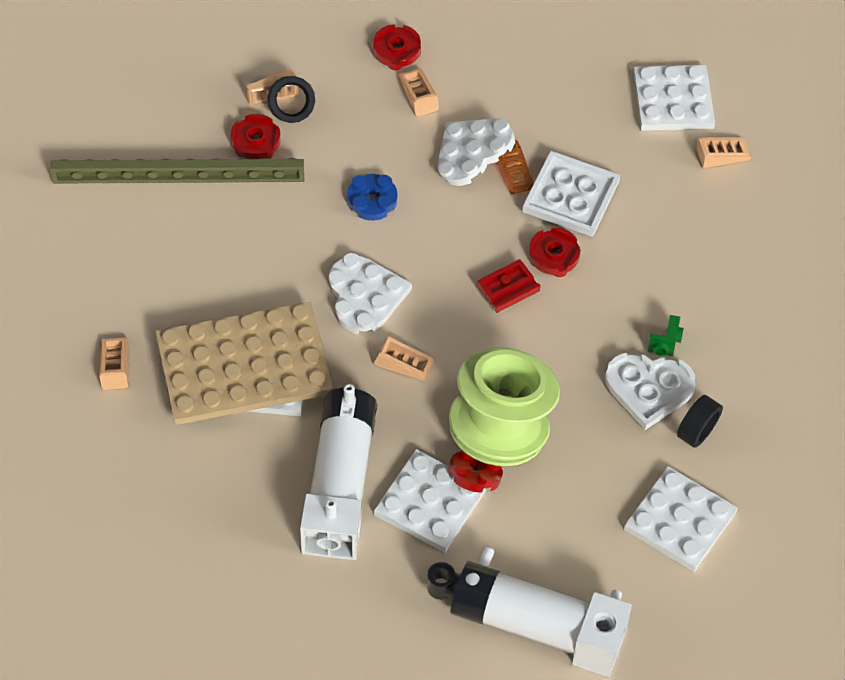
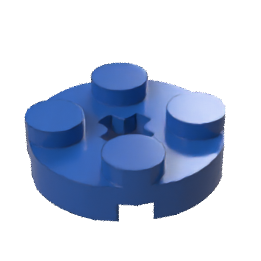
[347,174,398,221]

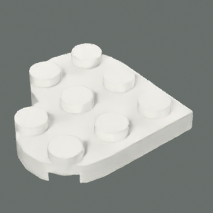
[438,118,515,186]
[329,253,412,334]
[605,353,696,430]

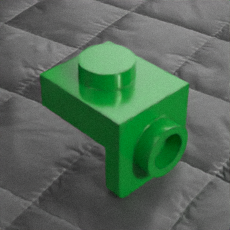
[647,315,684,356]

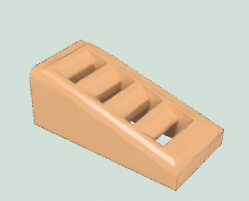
[246,68,299,104]
[399,68,439,116]
[696,137,751,168]
[374,335,435,381]
[99,337,128,390]

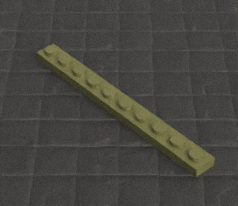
[50,158,304,184]

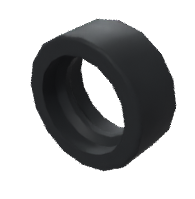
[267,76,316,123]
[677,395,723,448]

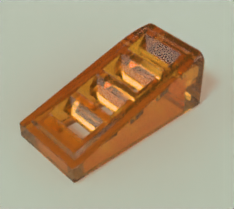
[496,140,534,195]

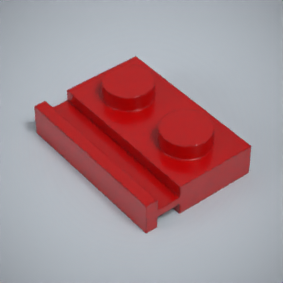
[477,259,541,313]

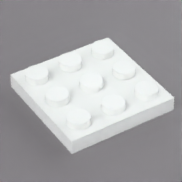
[633,65,715,131]
[522,151,621,237]
[374,449,486,553]
[624,466,738,572]

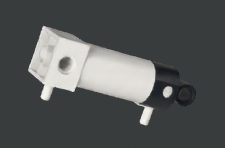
[427,547,632,678]

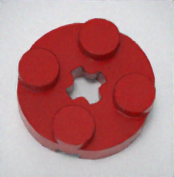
[373,24,421,71]
[231,114,281,159]
[529,227,581,277]
[448,449,503,492]

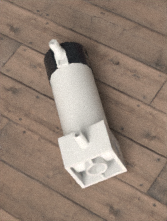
[300,384,378,560]

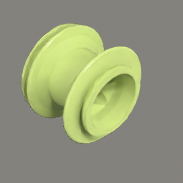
[449,348,560,466]

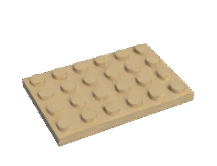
[155,301,333,425]

